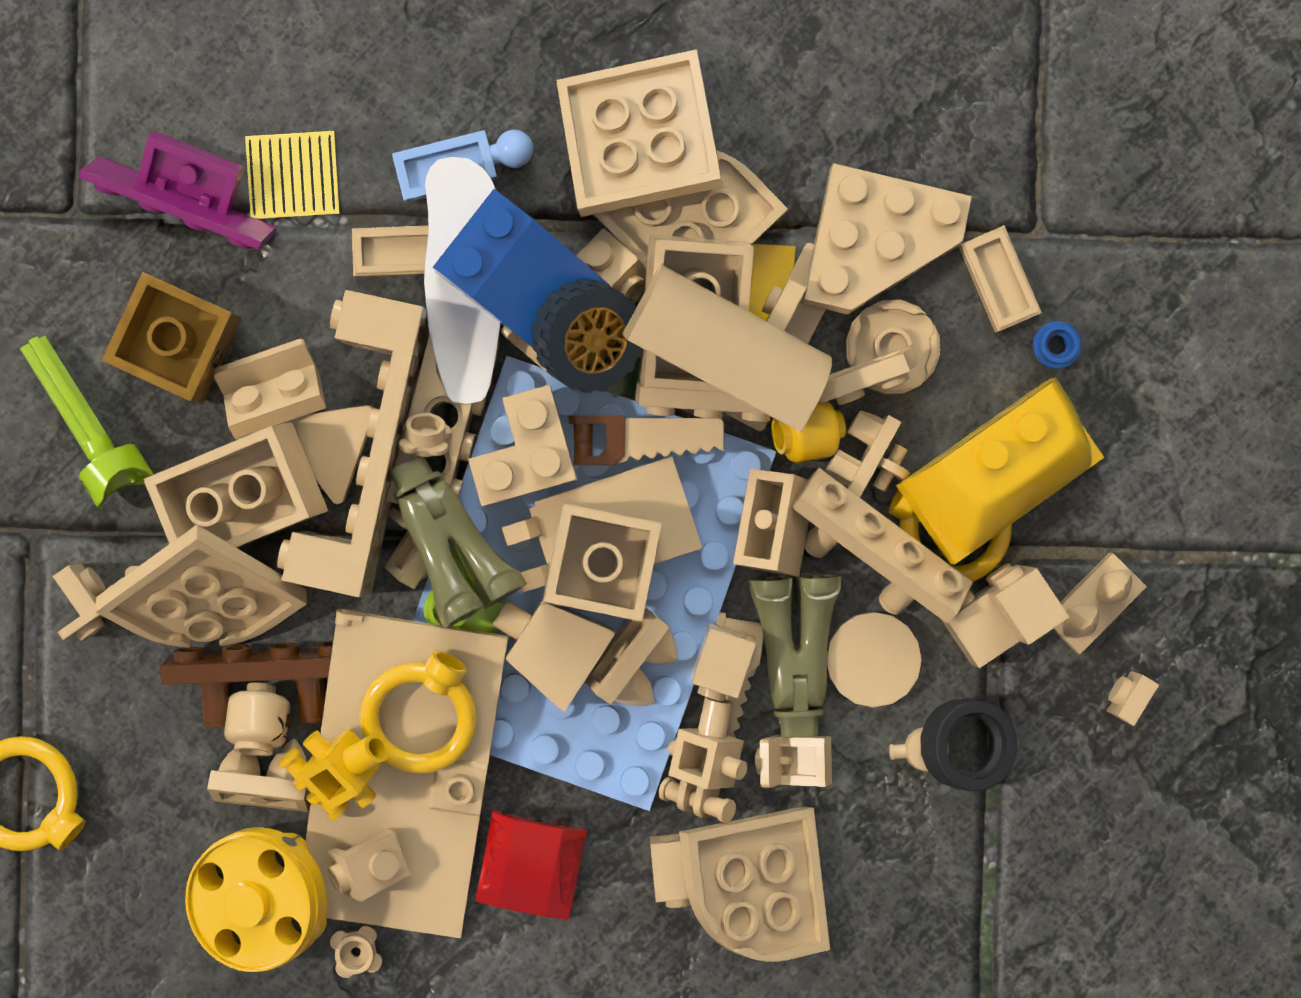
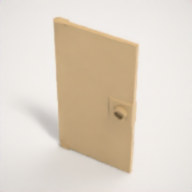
[306,609,508,938]

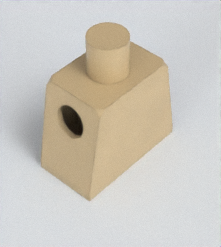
[492,599,615,712]

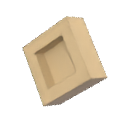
[1107,671,1159,726]

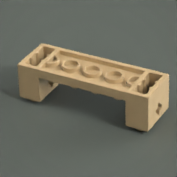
[277,290,429,597]

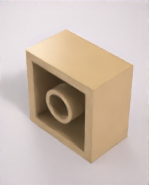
[543,503,662,622]

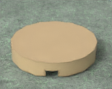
[845,300,940,395]
[827,611,922,708]

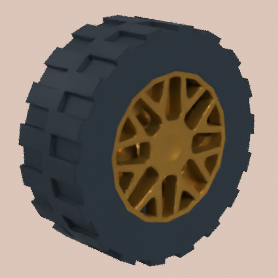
[531,279,643,393]

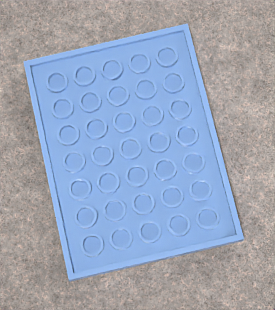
[413,356,776,811]

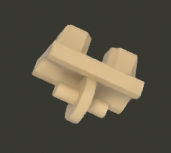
[825,410,911,498]

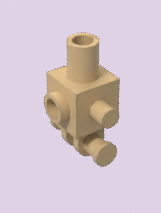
[659,697,747,823]

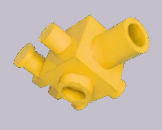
[278,728,389,821]

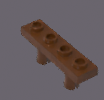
[160,640,334,728]

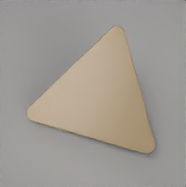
[282,405,373,504]

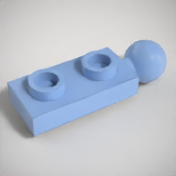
[392,130,534,203]

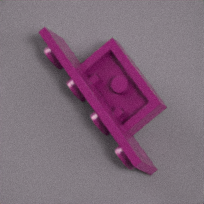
[79,131,276,250]

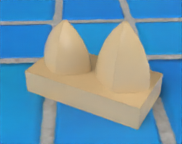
[1052,553,1147,654]
[584,607,677,706]
[207,739,310,813]

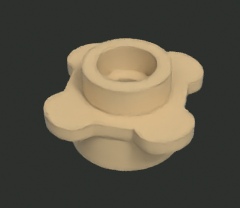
[399,413,451,457]
[330,925,382,978]

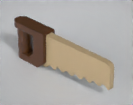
[569,415,724,465]

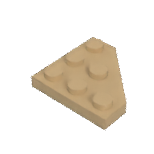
[802,163,972,315]

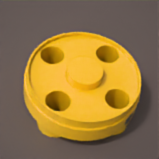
[185,827,327,972]

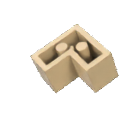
[468,385,578,506]
[941,563,1069,668]

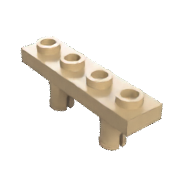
[792,468,973,623]

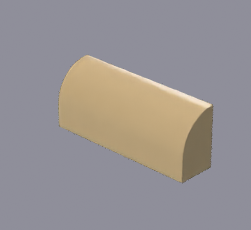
[622,264,832,432]

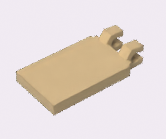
[502,456,702,592]

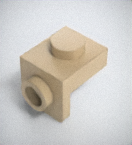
[576,228,646,303]
[384,507,428,589]
[53,564,106,642]
[755,734,832,788]
[327,829,411,902]

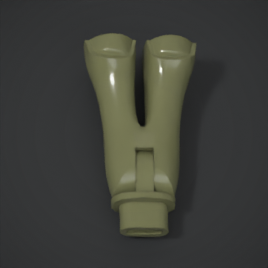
[389,456,527,628]
[749,574,842,738]

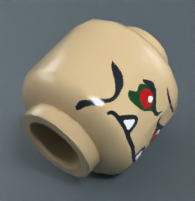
[224,683,290,756]

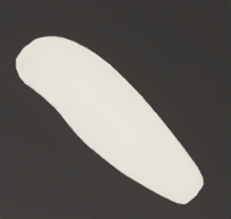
[424,157,500,404]

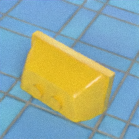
[896,378,1104,565]

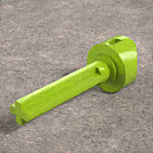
[20,336,154,510]

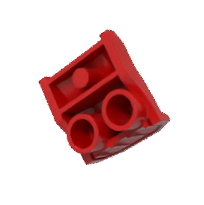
[475,809,587,920]

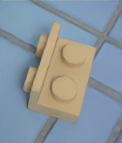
[213,339,326,439]

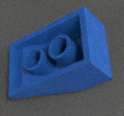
[433,189,610,347]

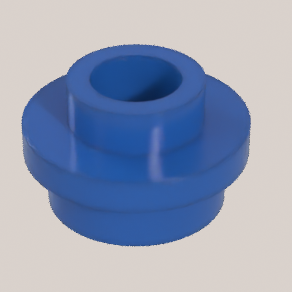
[1032,321,1081,369]

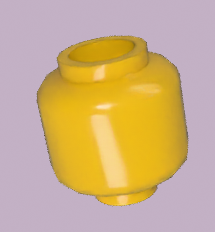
[771,400,846,463]

